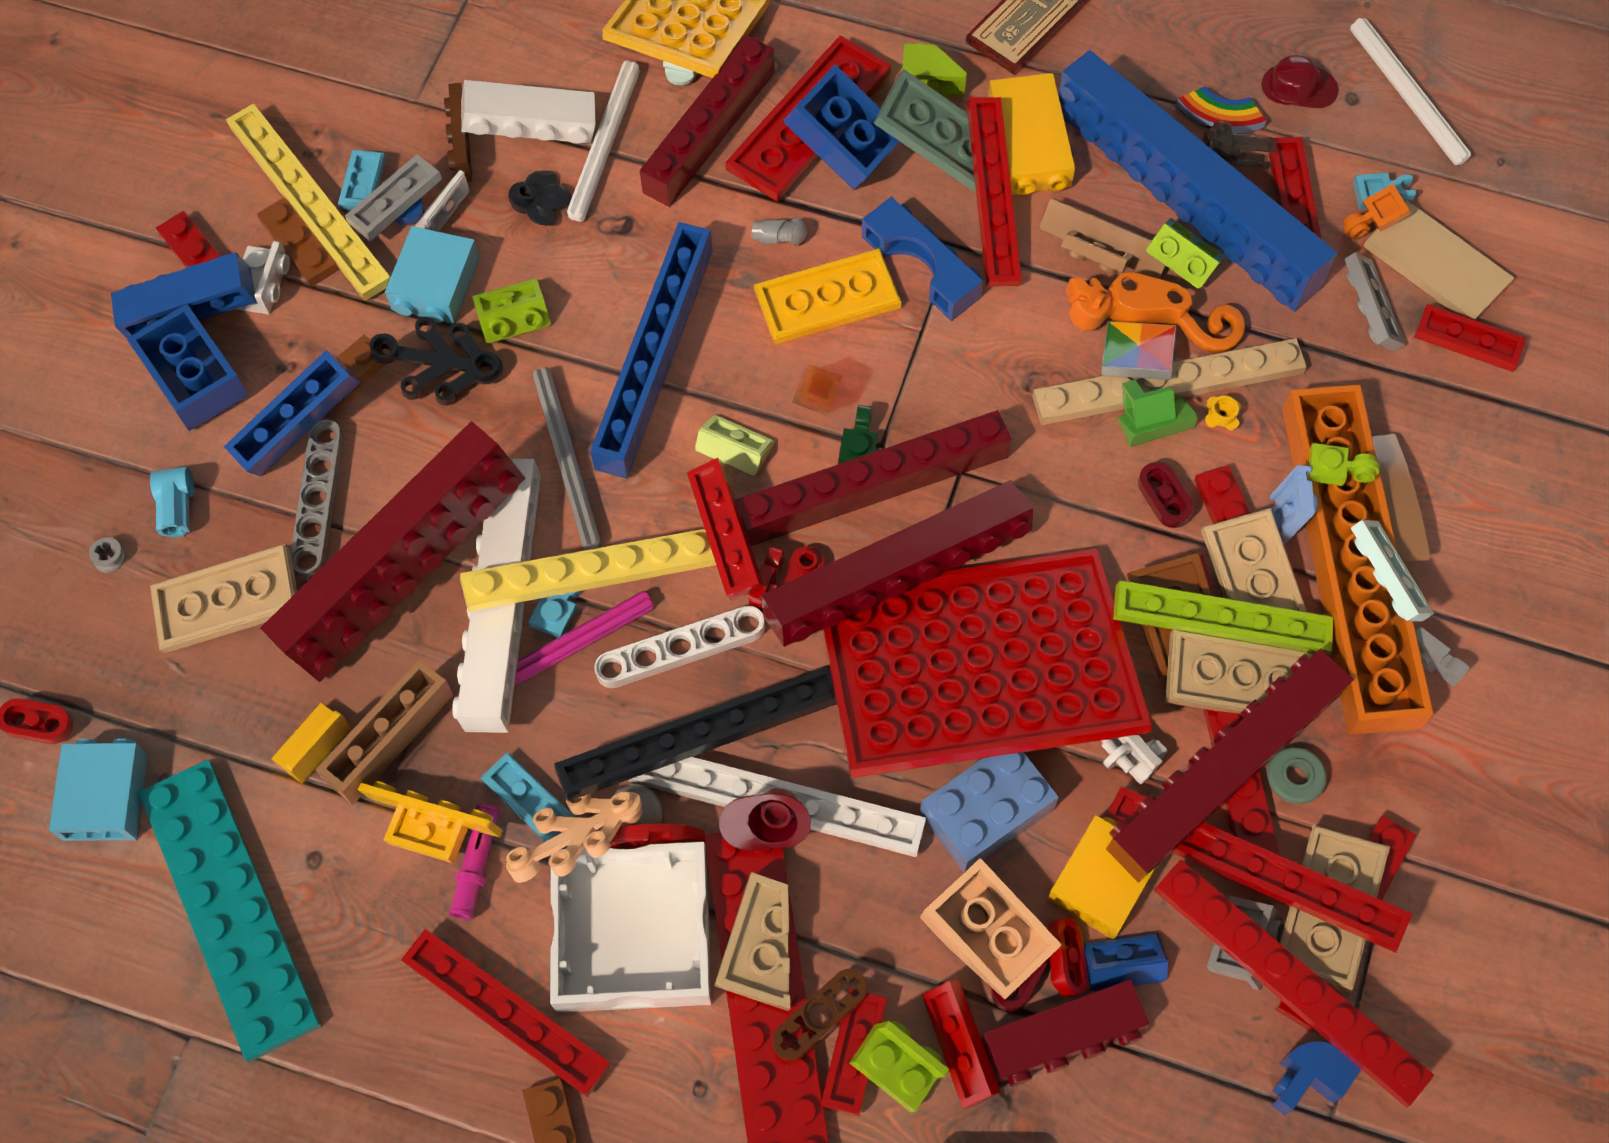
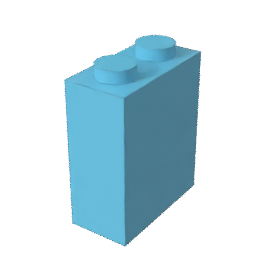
[385,226,480,324]
[49,738,148,841]

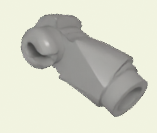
[752,218,807,246]

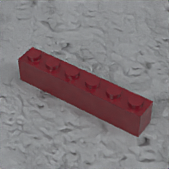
[639,35,775,208]

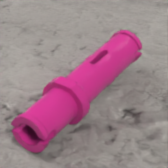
[449,804,500,920]

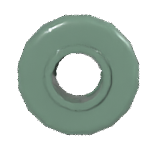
[1267,747,1327,804]

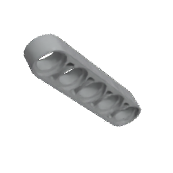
[290,419,344,580]

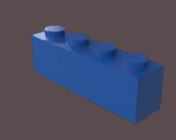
[111,252,256,338]
[224,350,361,476]

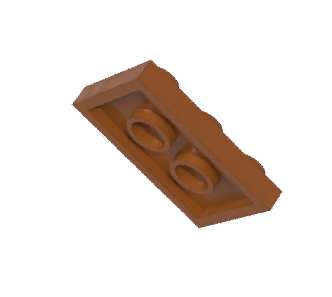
[1127,553,1212,678]

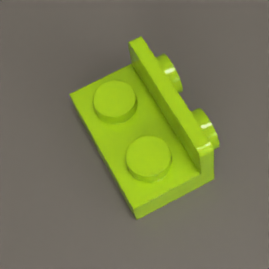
[1146,218,1225,288]
[472,278,551,343]
[850,1021,949,1112]

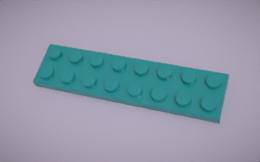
[138,759,322,1063]

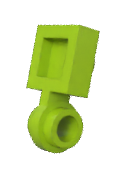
[1307,443,1380,486]

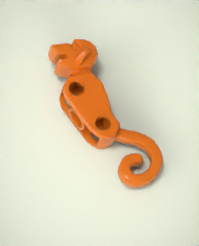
[1066,272,1245,354]

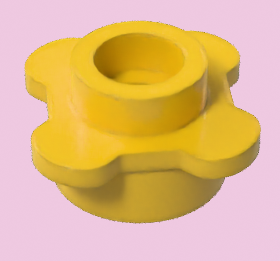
[1205,395,1241,431]

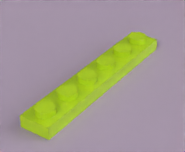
[1113,580,1333,655]

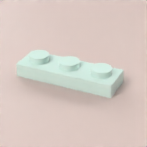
[1351,520,1434,621]

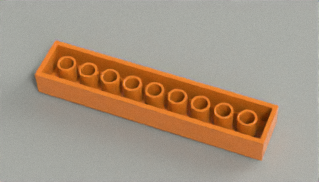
[1282,385,1434,735]

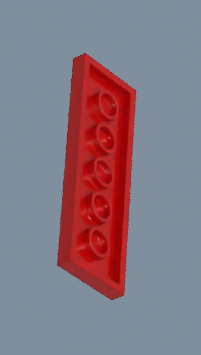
[725,35,891,202]

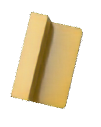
[271,703,351,784]

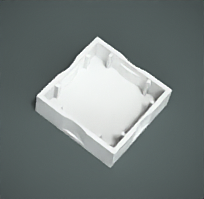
[550,842,711,1013]

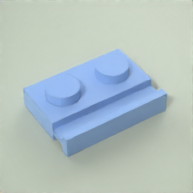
[1270,465,1317,543]

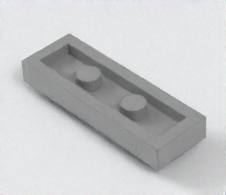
[345,154,442,241]
[1344,252,1406,351]

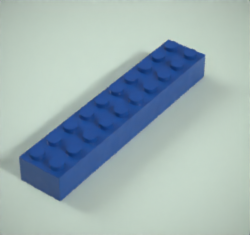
[1058,50,1337,312]

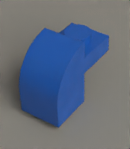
[1271,1041,1361,1115]

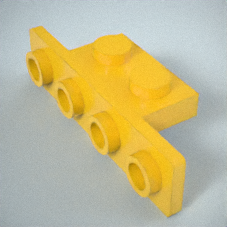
[357,781,503,864]

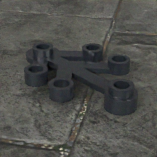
[370,317,503,406]

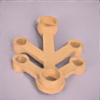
[506,792,643,883]

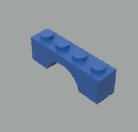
[862,196,983,321]

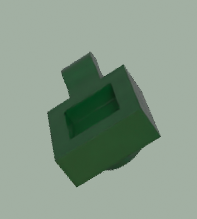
[838,405,878,464]

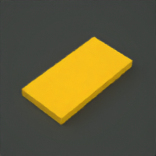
[754,248,902,345]

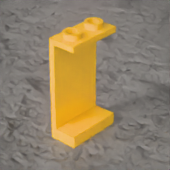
[988,73,1075,195]

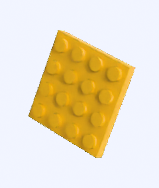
[602,0,770,78]

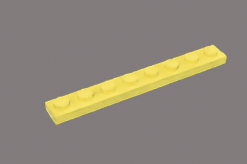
[226,103,390,301]
[460,529,716,612]

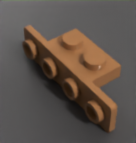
[1039,198,1166,279]

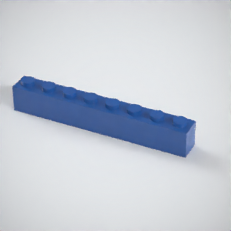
[590,222,713,479]

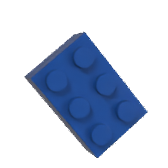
[783,64,899,190]
[127,304,249,431]

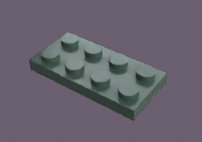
[873,69,976,193]

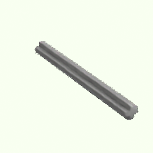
[533,367,601,550]

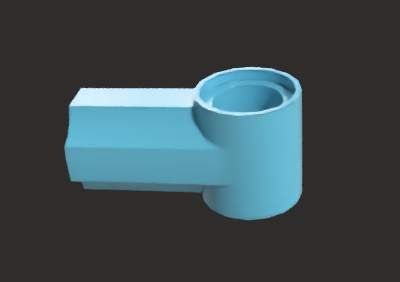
[150,466,194,538]

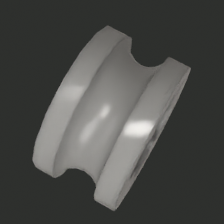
[89,537,125,573]

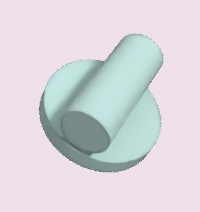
[663,61,697,85]

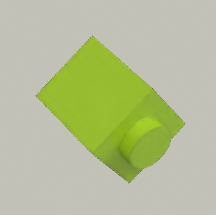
[902,43,967,98]

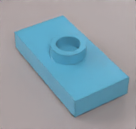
[338,149,386,211]

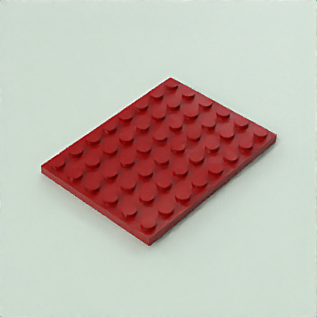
[823,549,1152,778]

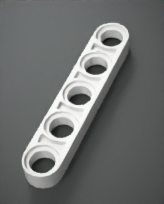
[594,606,765,688]

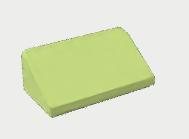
[695,415,775,476]

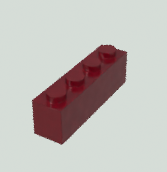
[981,980,1150,1087]

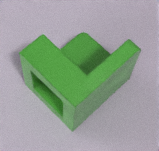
[1122,380,1176,429]

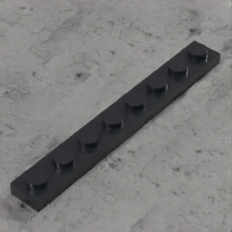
[554,666,837,801]

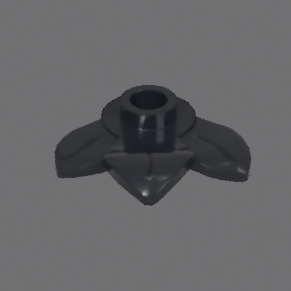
[508,170,573,226]

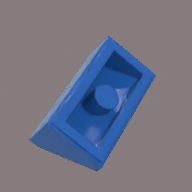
[1084,933,1168,991]

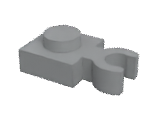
[1415,627,1470,686]

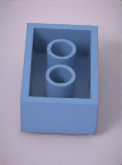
[920,752,1059,873]

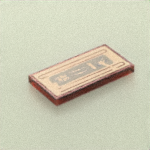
[966,0,1089,75]

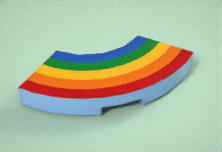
[1176,86,1267,133]

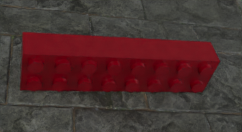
[260,421,526,682]

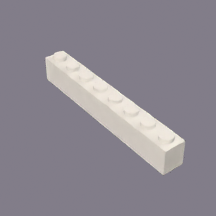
[453,459,541,733]

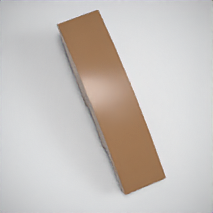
[1372,434,1430,562]

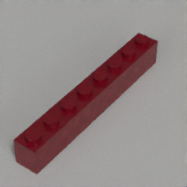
[735,410,1012,546]
[761,480,1034,647]
[1106,648,1354,883]

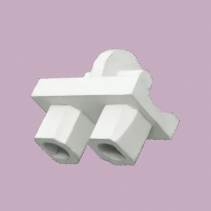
[1101,735,1167,785]

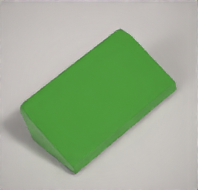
[1117,397,1198,447]

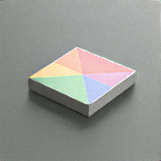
[1101,321,1176,380]

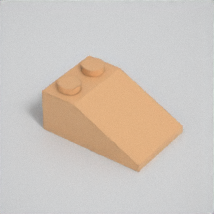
[920,858,1061,999]

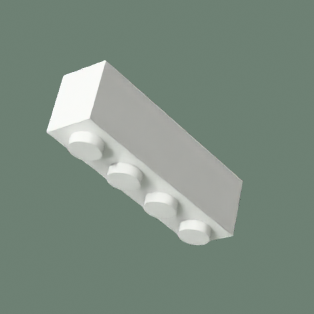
[461,80,595,144]

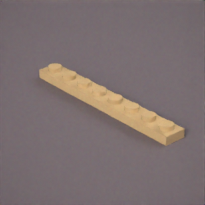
[1032,338,1307,425]

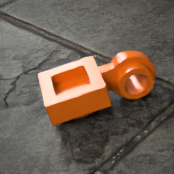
[1343,184,1410,240]

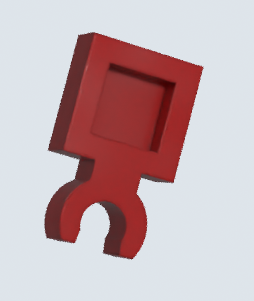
[748,546,785,614]

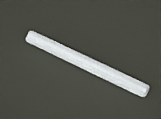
[1350,18,1471,165]
[567,60,640,222]

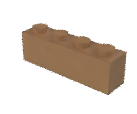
[315,659,454,805]

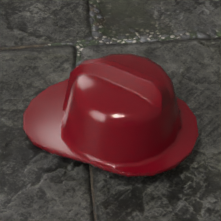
[1261,55,1339,108]
[719,788,811,850]

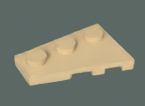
[714,872,790,1011]

